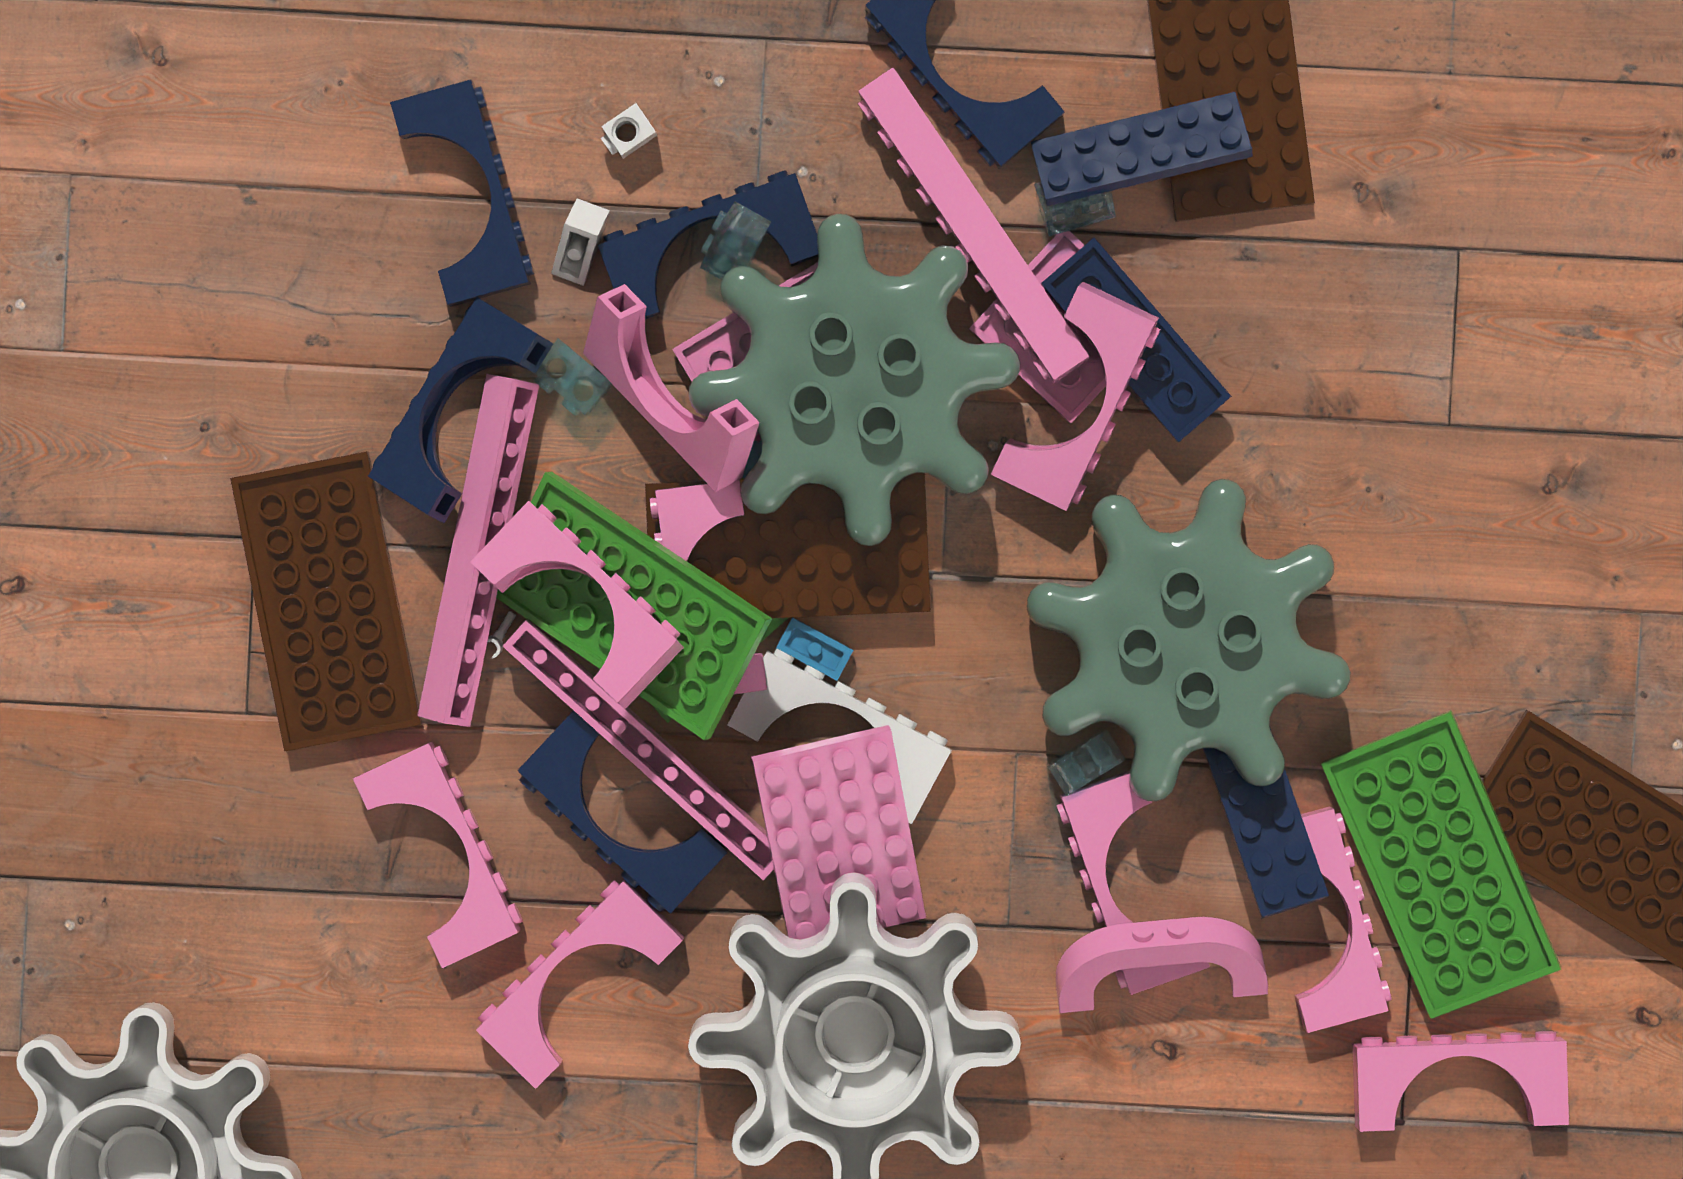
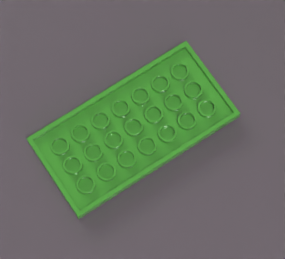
[496,472,772,740]
[1321,710,1561,1019]

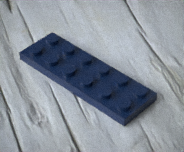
[1031,92,1253,206]
[1041,238,1232,443]
[1203,726,1329,919]

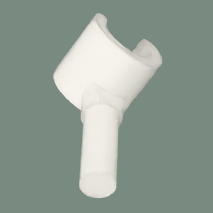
[487,611,516,659]

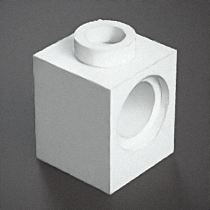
[601,103,657,159]

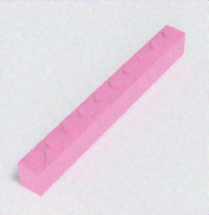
[857,68,1089,383]
[418,374,539,727]
[502,620,774,881]

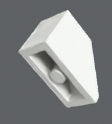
[551,198,610,286]

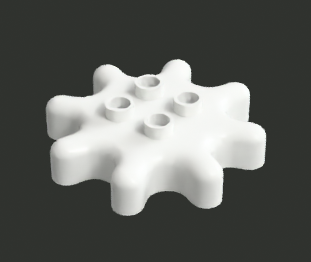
[688,873,1021,1179]
[0,1002,302,1179]

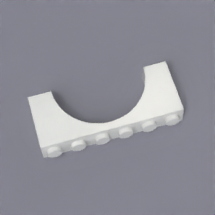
[727,648,952,824]

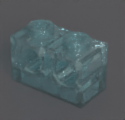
[1034,182,1116,236]
[700,202,771,280]
[534,338,613,416]
[1046,728,1126,796]

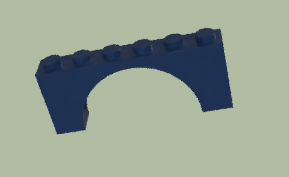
[864,0,1065,169]
[390,79,535,307]
[598,170,818,320]
[368,297,553,523]
[517,710,728,914]

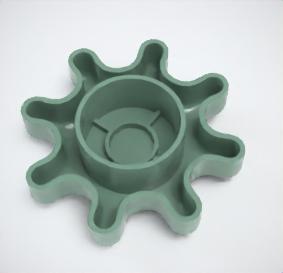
[688,214,1020,546]
[1027,479,1351,801]

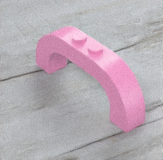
[1056,917,1268,1013]

